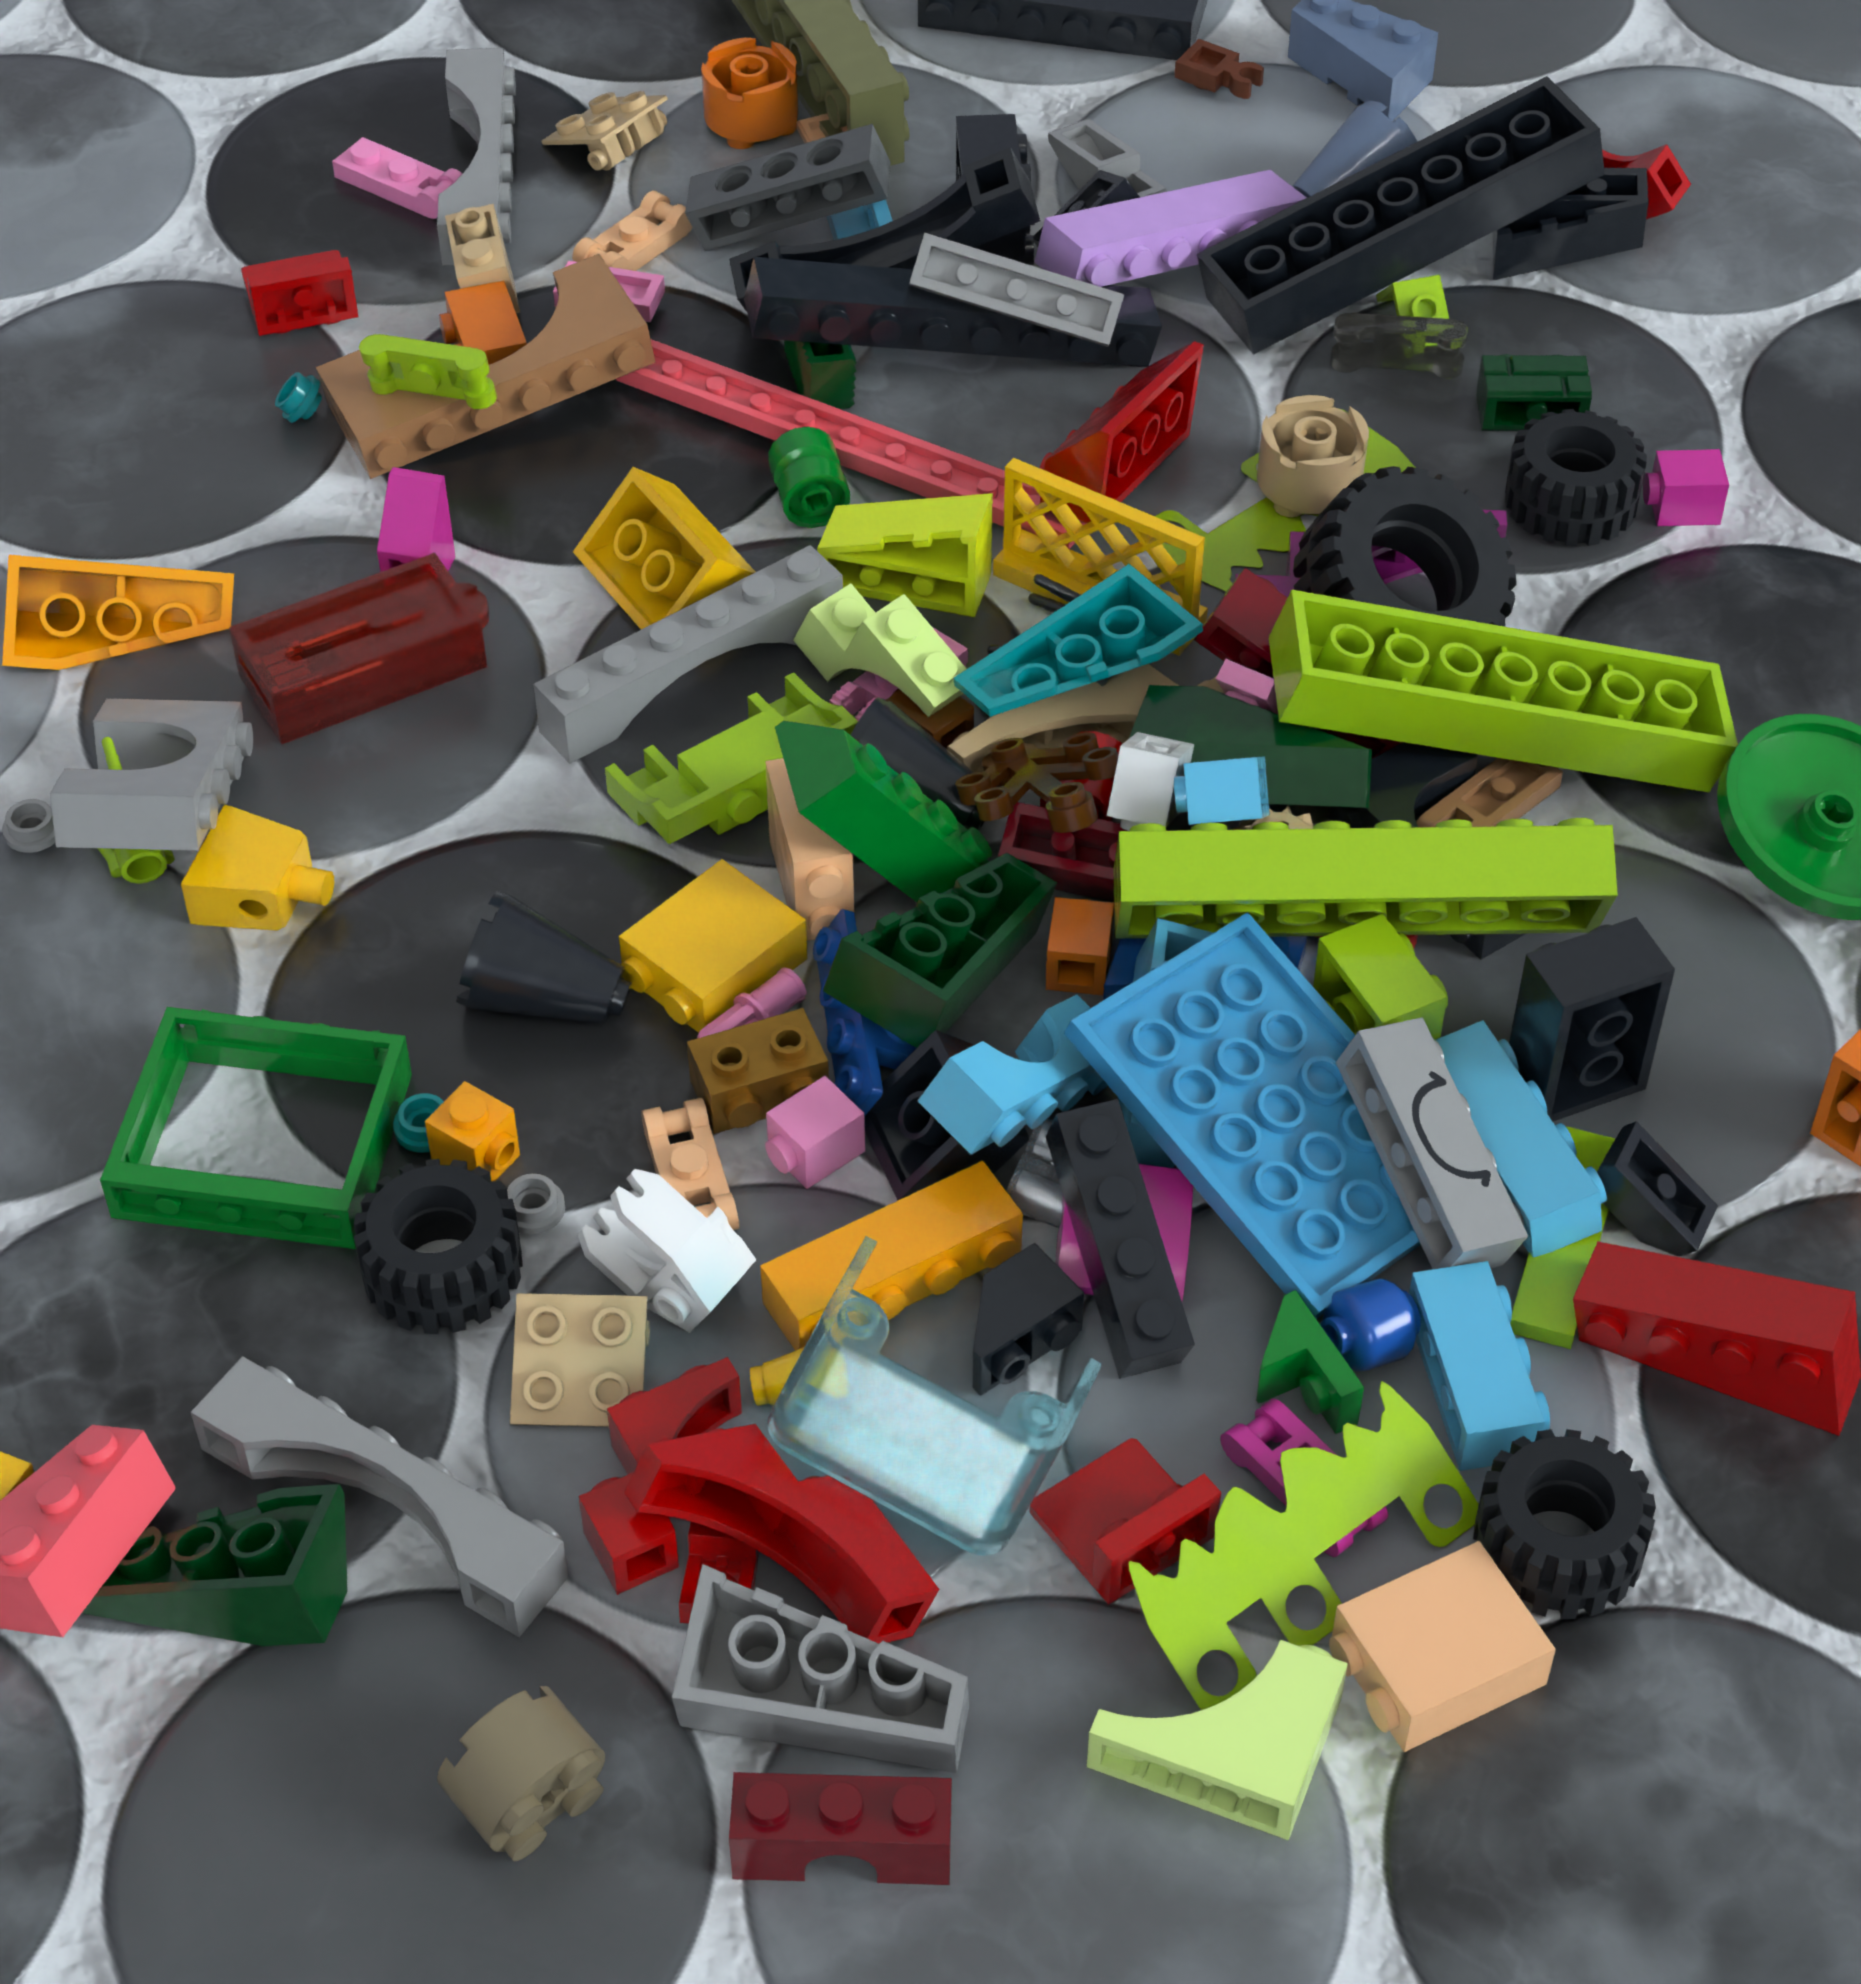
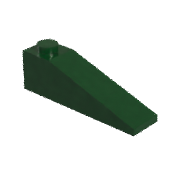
[1129,685,1372,808]
[82,1484,348,1646]

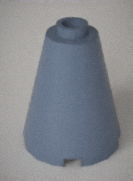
[1292,100,1418,198]

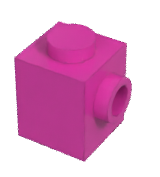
[1643,449,1729,526]

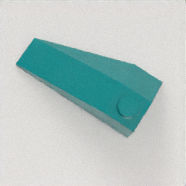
[953,564,1203,717]

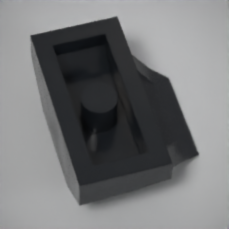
[1597,1121,1718,1257]

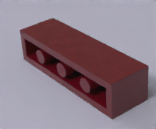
[1194,568,1403,759]
[998,802,1128,902]

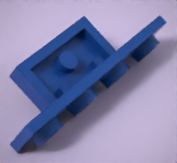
[813,909,916,1117]

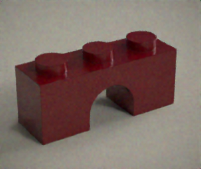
[729,1772,952,1885]

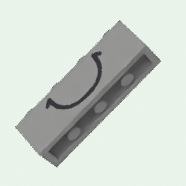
[1336,1017,1528,1269]

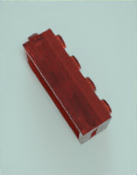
[229,553,489,744]

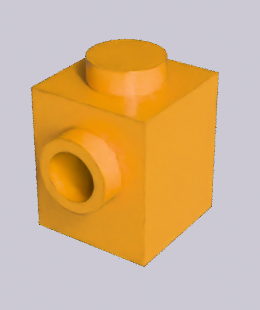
[425,1081,520,1182]

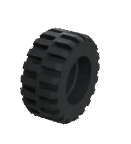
[1293,466,1517,627]

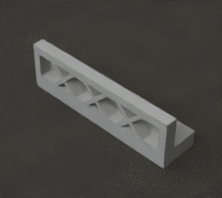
[909,233,1125,347]

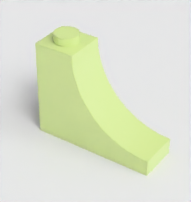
[1087,1640,1348,1840]

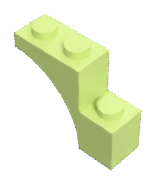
[793,583,967,717]

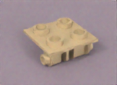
[541,91,668,171]
[510,1293,650,1427]

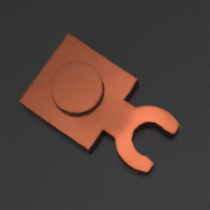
[1174,39,1264,99]

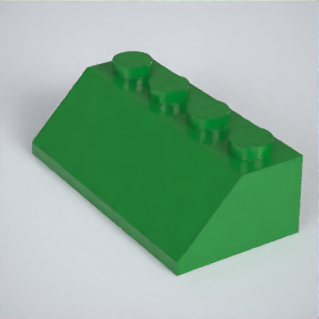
[775,721,992,902]

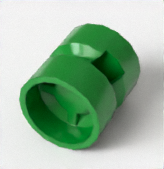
[768,427,850,528]

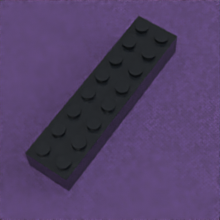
[1197,76,1605,355]

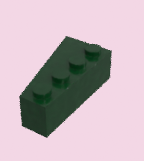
[823,853,1057,1048]

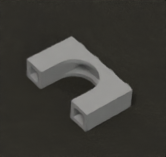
[50,699,253,851]

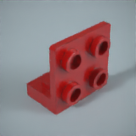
[241,250,359,336]
[1029,1438,1221,1605]

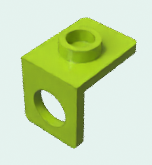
[1376,275,1453,351]

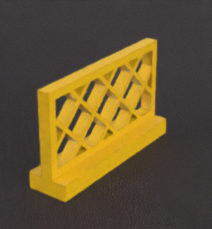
[993,457,1208,656]

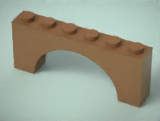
[316,254,656,479]

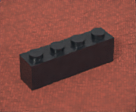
[1046,1099,1195,1379]

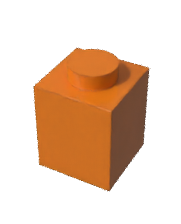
[1045,897,1114,995]

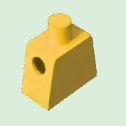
[181,805,334,931]

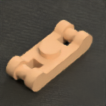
[572,190,693,271]
[641,1097,739,1230]

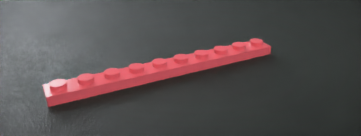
[616,339,1087,549]

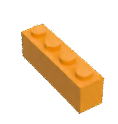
[760,1161,1023,1350]

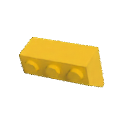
[573,467,756,629]

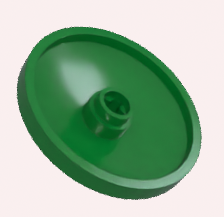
[1717,714,1861,920]

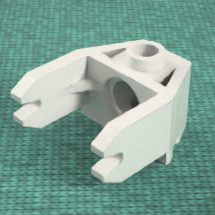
[577,1169,756,1333]

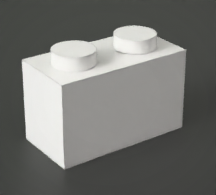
[1107,732,1194,831]

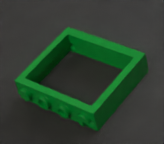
[100,1007,412,1249]

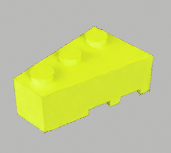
[817,493,993,617]

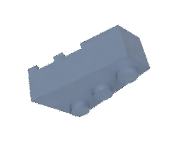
[1288,0,1438,121]

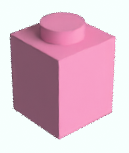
[765,1076,865,1189]

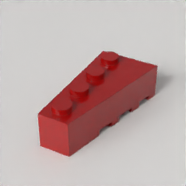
[1573,1241,1861,1436]

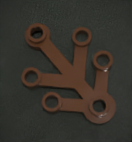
[955,732,1118,833]

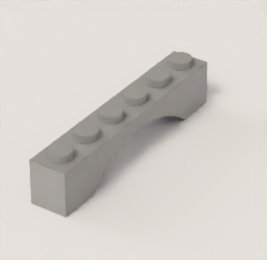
[437,48,516,265]
[533,545,843,764]
[191,1356,568,1638]

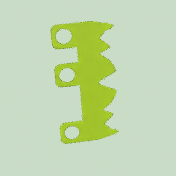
[1155,408,1416,592]
[1129,1381,1479,1710]

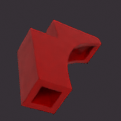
[624,1423,940,1644]

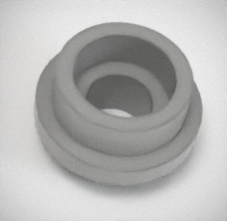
[2,799,55,853]
[507,1174,565,1234]

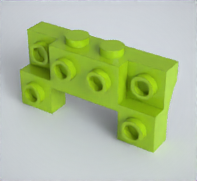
[605,672,858,845]

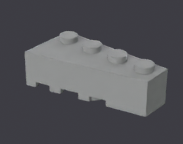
[672,1564,969,1773]

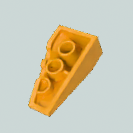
[2,555,234,670]

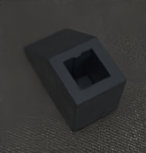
[972,1243,1084,1396]

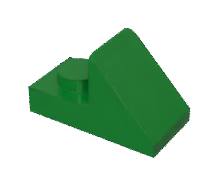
[1256,1290,1364,1434]

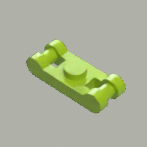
[359,334,497,409]

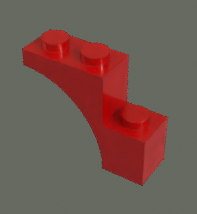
[579,1357,742,1595]

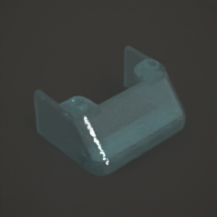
[767,1236,1102,1556]

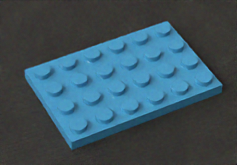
[1064,912,1421,1319]

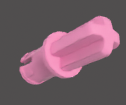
[697,967,807,1039]

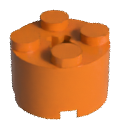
[701,37,799,149]

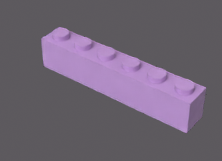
[1034,170,1307,287]

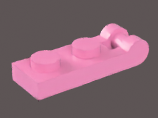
[332,137,462,219]

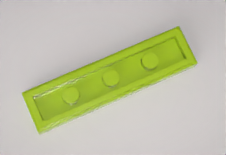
[1510,1126,1615,1349]

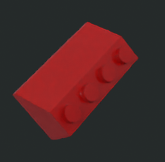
[1039,341,1204,523]

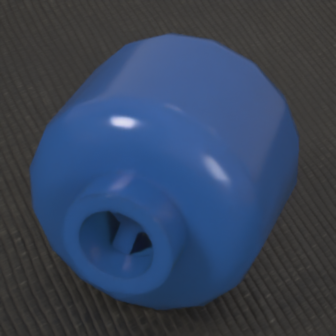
[1320,1279,1421,1372]

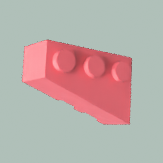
[0,1425,176,1638]

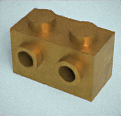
[687,1008,829,1134]

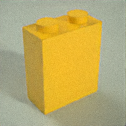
[619,859,808,1033]

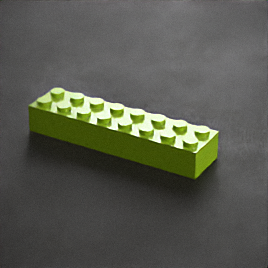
[1269,590,1738,792]
[1113,818,1618,939]

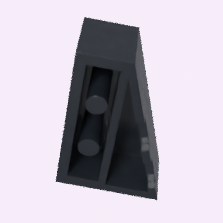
[1493,168,1648,280]

